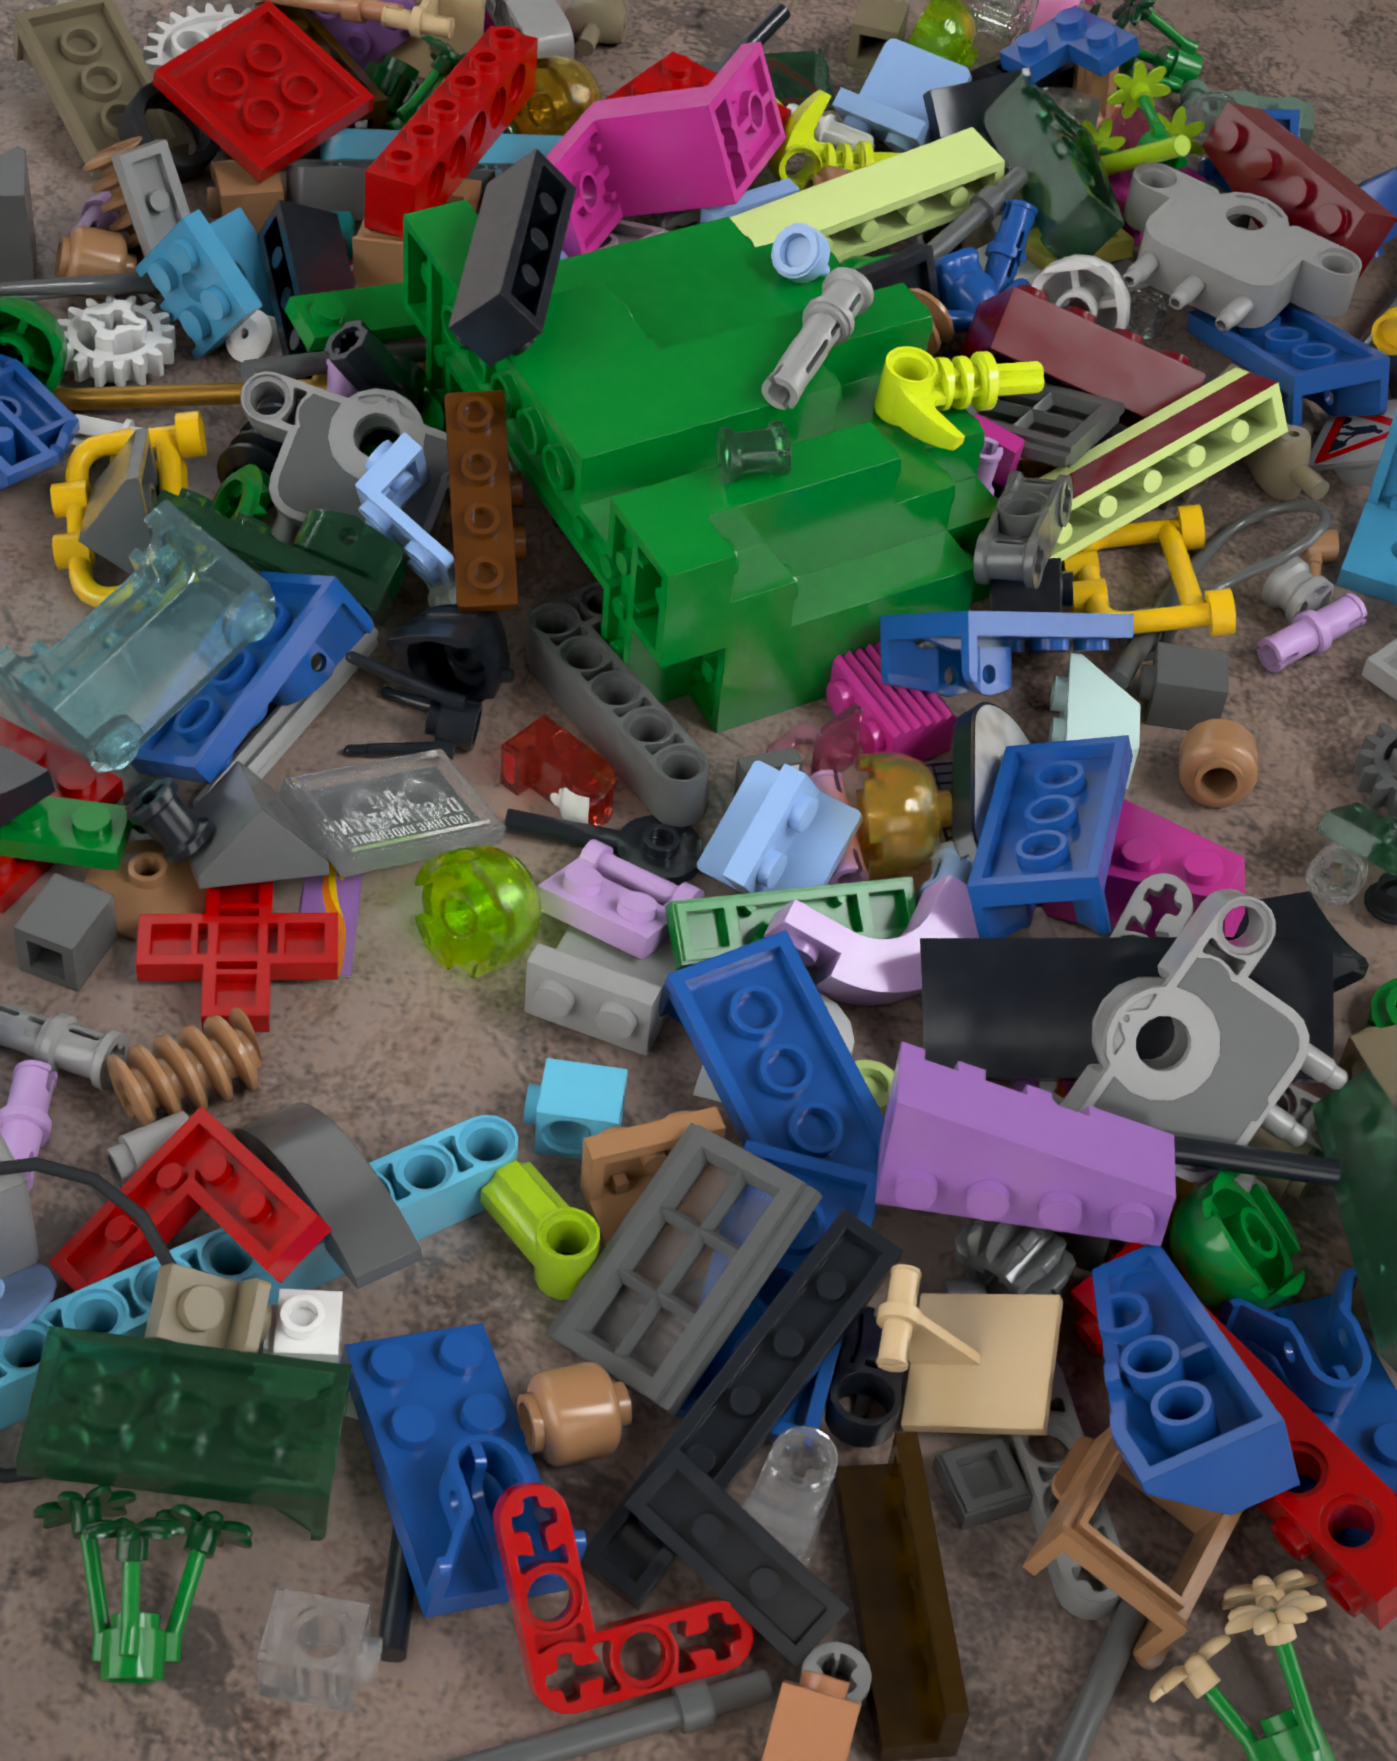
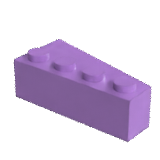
[875,1041,1176,1246]

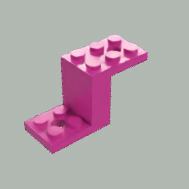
[545,41,786,257]

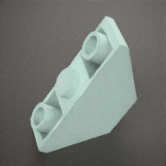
[1048,653,1140,790]

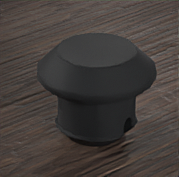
[1364,870,1397,925]

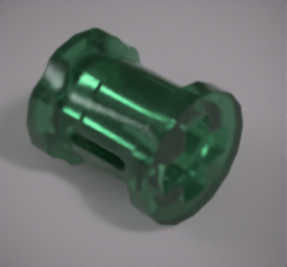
[715,420,792,484]

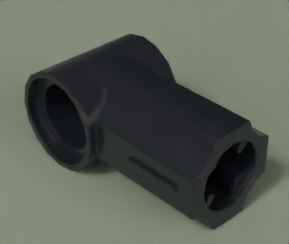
[324,320,427,432]

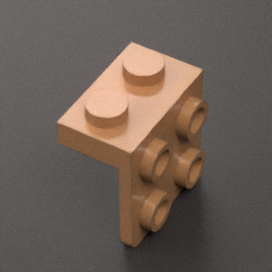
[580,1106,728,1297]

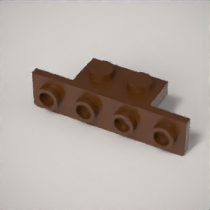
[444,390,527,612]

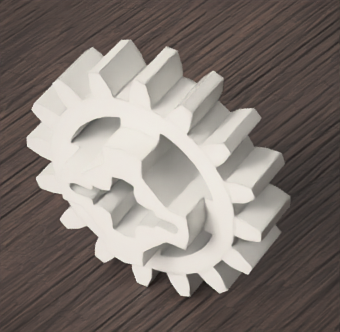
[57,295,176,387]

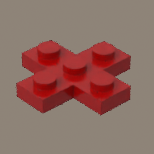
[136,881,338,1033]

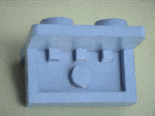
[697,761,863,894]

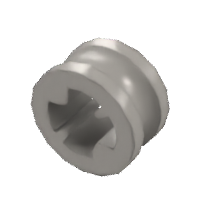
[799,1642,872,1713]

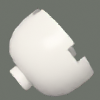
[1032,254,1131,331]

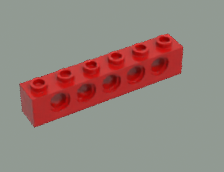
[364,26,538,238]
[1071,1242,1397,1631]

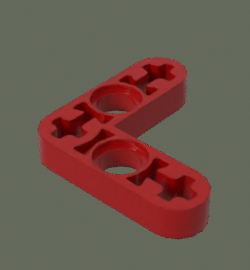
[493,1482,753,1714]

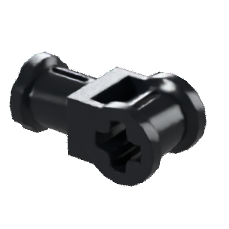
[123,778,214,865]

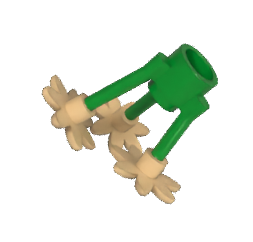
[1149,1569,1337,1761]

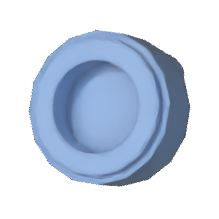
[771,223,830,283]

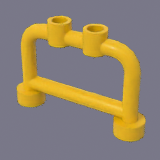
[50,410,213,610]
[1061,504,1236,637]

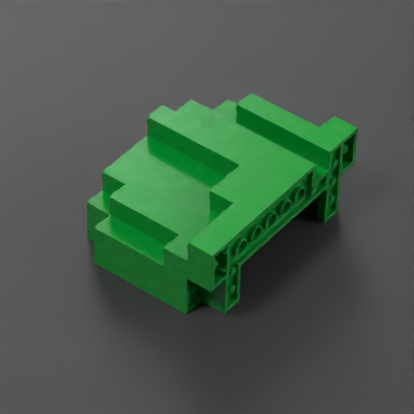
[403,199,999,734]

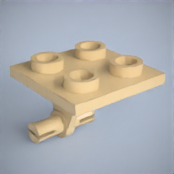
[381,0,486,81]
[876,1264,1063,1436]

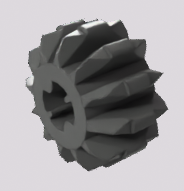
[953,1218,1077,1298]

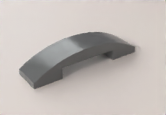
[235,1102,423,1289]

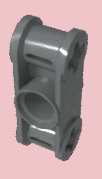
[974,471,1073,589]

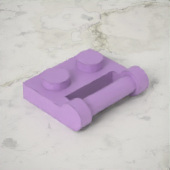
[533,839,705,960]

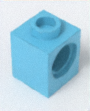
[523,1058,628,1160]

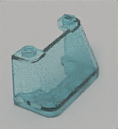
[0,499,276,773]

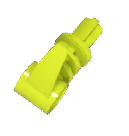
[768,90,901,191]
[874,346,1045,451]

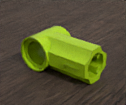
[480,1159,600,1300]

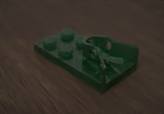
[152,488,407,627]
[16,1326,352,1541]

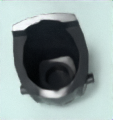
[387,604,514,703]

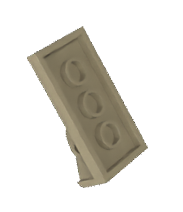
[13,0,189,180]

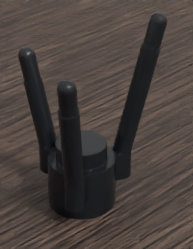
[344,651,483,760]

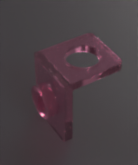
[766,703,863,777]

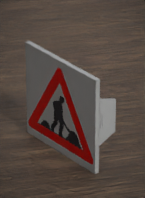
[1309,399,1397,487]

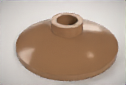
[85,839,207,941]

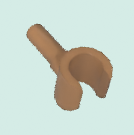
[1300,529,1339,576]

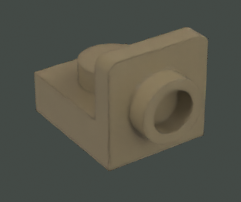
[144,1263,272,1361]

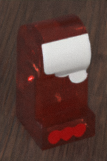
[500,714,616,826]

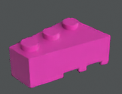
[1042,799,1245,937]

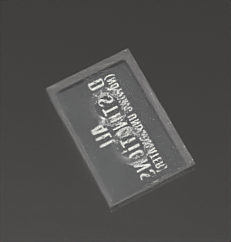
[279,749,506,878]

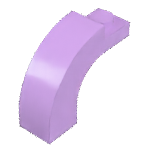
[764,874,979,1006]

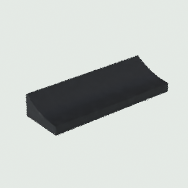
[920,937,1334,1083]

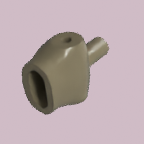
[565,0,628,57]
[1242,424,1329,501]

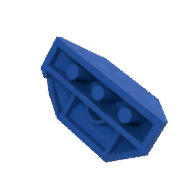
[0,354,80,491]

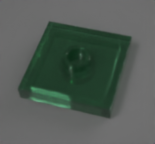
[1317,802,1397,877]

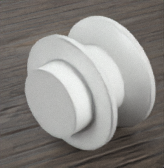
[226,310,283,362]

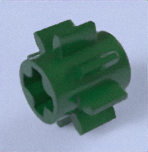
[365,55,419,117]

